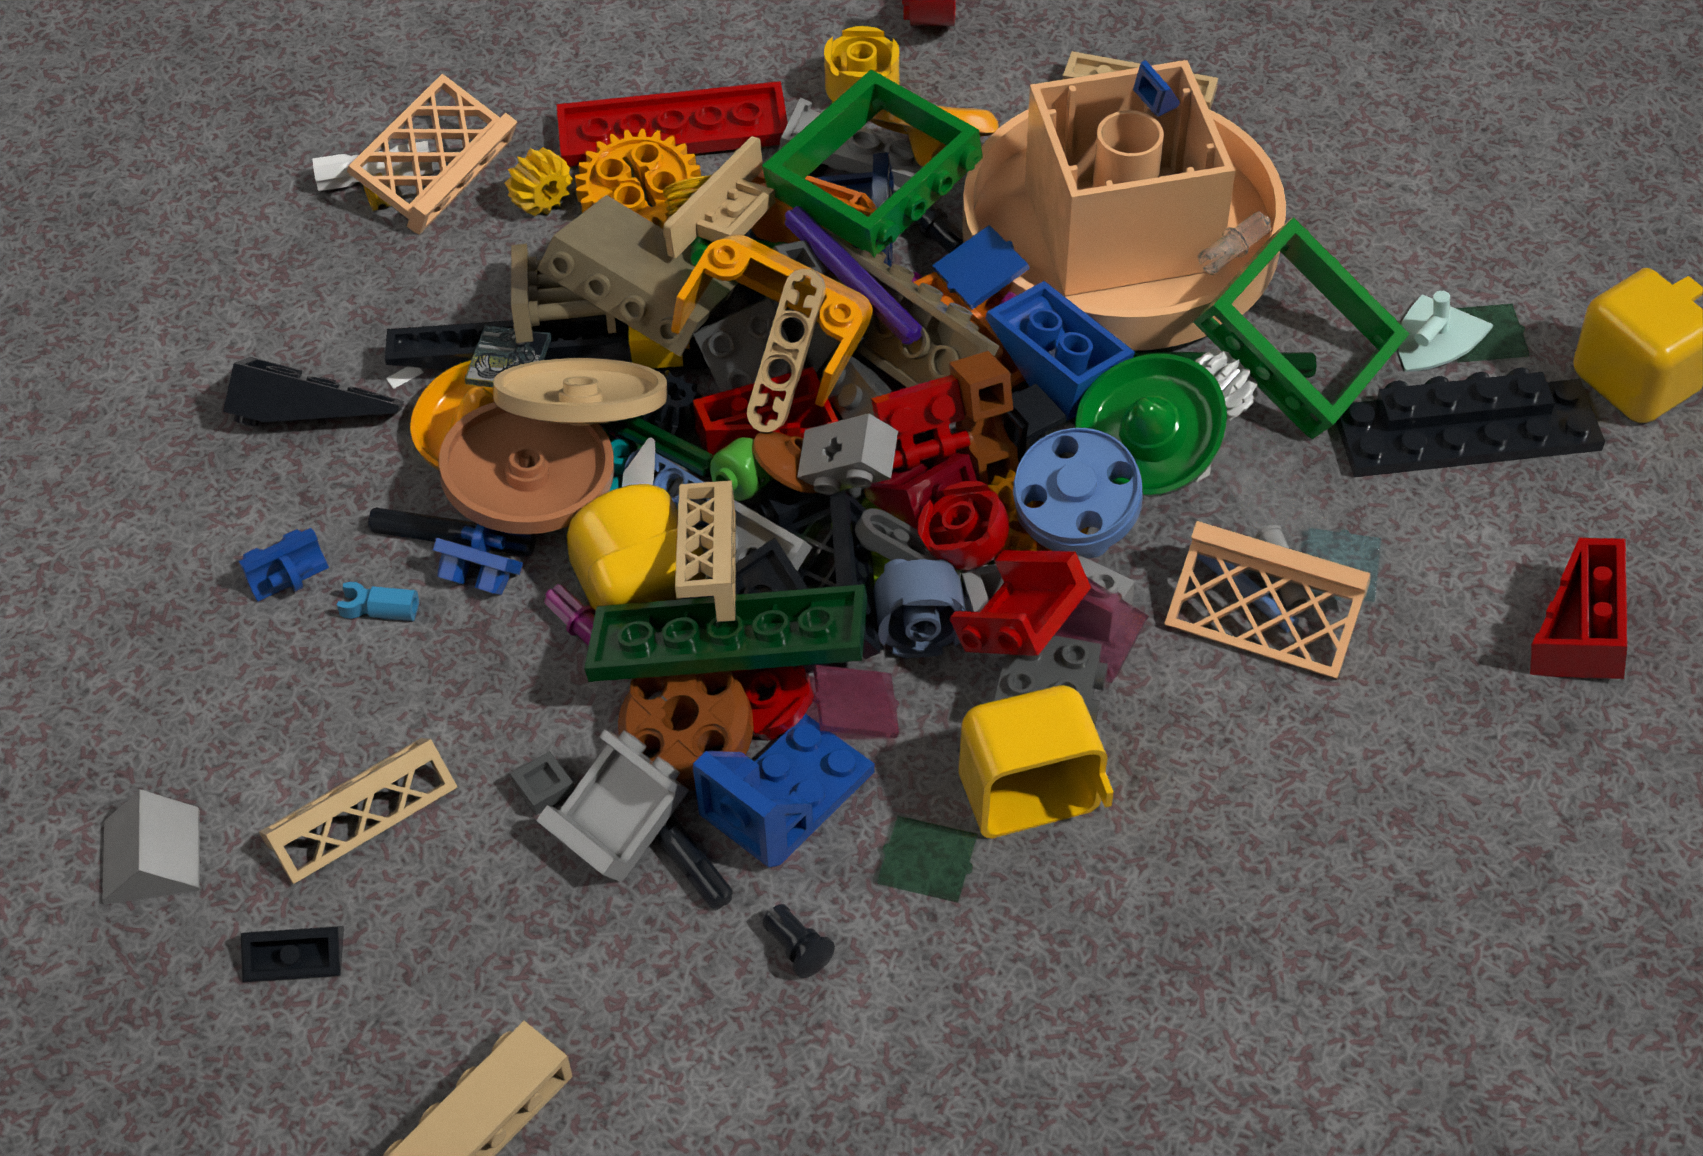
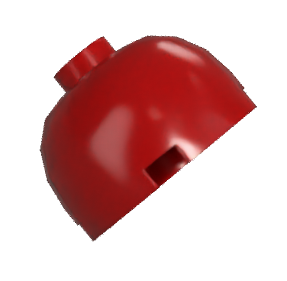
[918,481,1009,571]

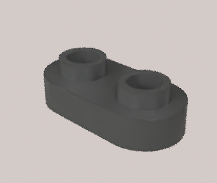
[855,508,938,561]

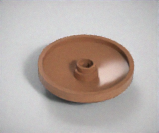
[439,402,614,534]

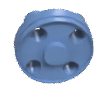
[1013,428,1143,558]

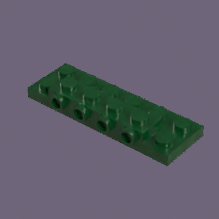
[584,584,867,682]

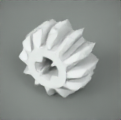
[1195,348,1258,421]

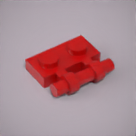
[871,375,971,470]

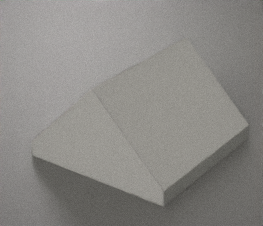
[102,789,200,905]

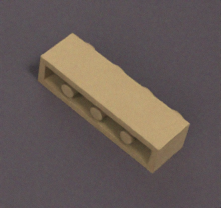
[383,1021,573,1156]

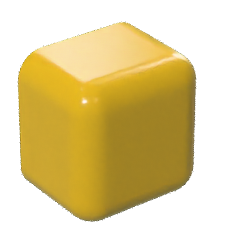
[1573,268,1703,423]
[959,685,1114,839]

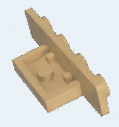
[663,136,776,258]

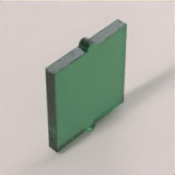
[1456,303,1529,363]
[877,816,978,903]

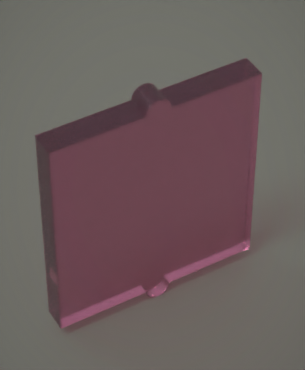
[1055,577,1149,683]
[812,665,900,738]

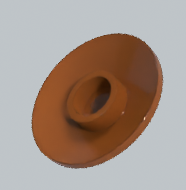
[752,431,818,493]

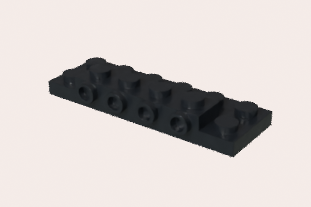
[1336,367,1605,478]

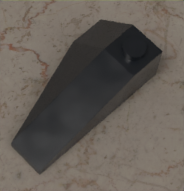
[223,357,404,426]

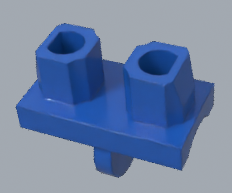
[433,524,523,595]
[239,528,329,602]

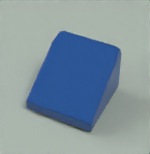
[1133,60,1180,117]

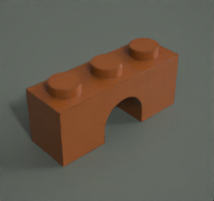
[949,351,1019,485]

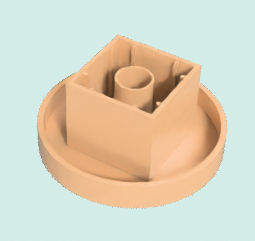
[963,60,1286,351]

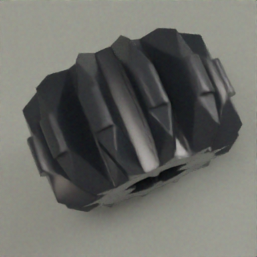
[638,370,704,439]

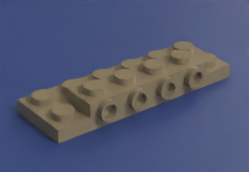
[816,229,999,388]

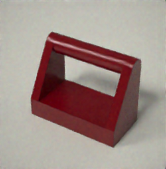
[864,453,977,530]

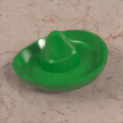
[1075,354,1227,497]

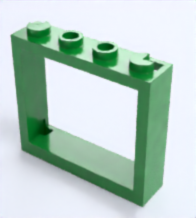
[762,69,983,258]
[1193,217,1409,439]

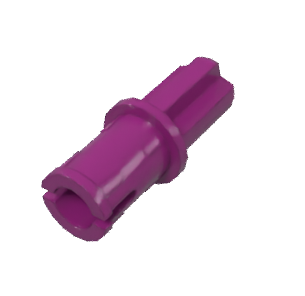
[544,584,596,646]

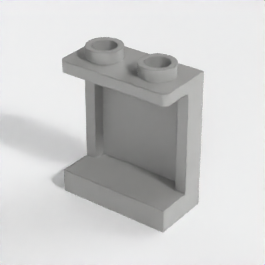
[536,729,689,882]

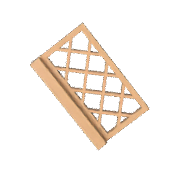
[347,74,518,235]
[1164,521,1370,679]

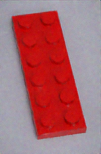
[556,81,788,167]

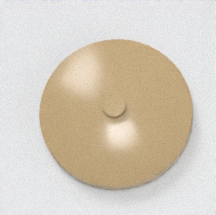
[493,358,667,426]

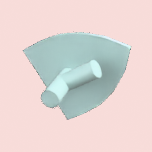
[1398,291,1493,372]

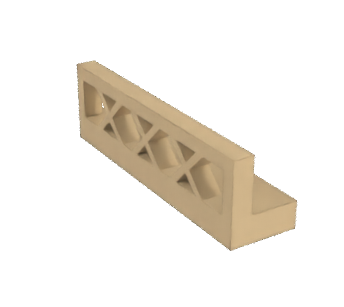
[675,480,736,622]
[259,738,457,884]

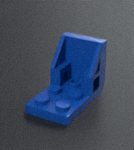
[693,713,875,868]

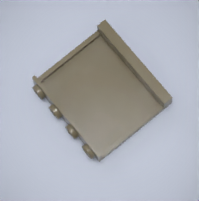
[537,195,741,357]

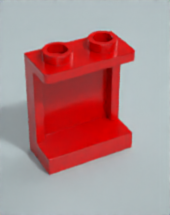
[950,550,1091,656]

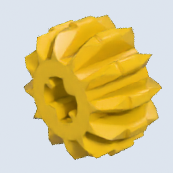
[504,147,573,216]

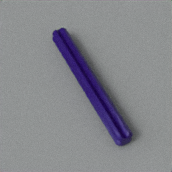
[785,206,922,345]

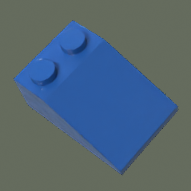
[985,281,1135,422]

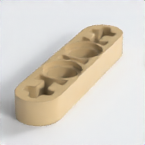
[747,269,826,432]

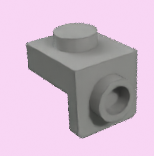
[957,564,1004,612]

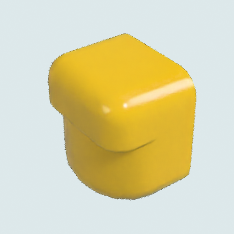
[567,484,706,610]

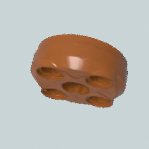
[618,671,754,791]

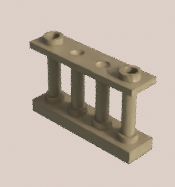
[511,243,617,343]

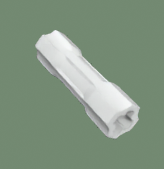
[312,141,434,192]

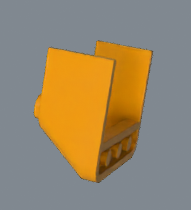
[671,235,873,407]

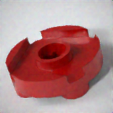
[723,665,814,741]

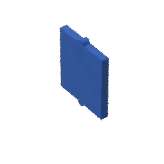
[932,225,1030,310]

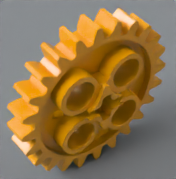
[575,128,701,229]

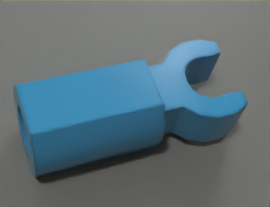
[337,582,419,621]

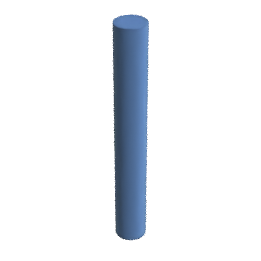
[1197,554,1299,633]

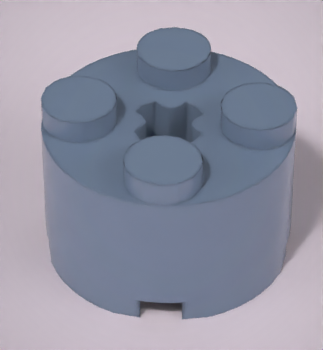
[873,559,966,659]

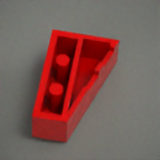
[693,367,838,455]
[1530,538,1627,679]

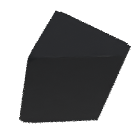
[241,926,344,982]

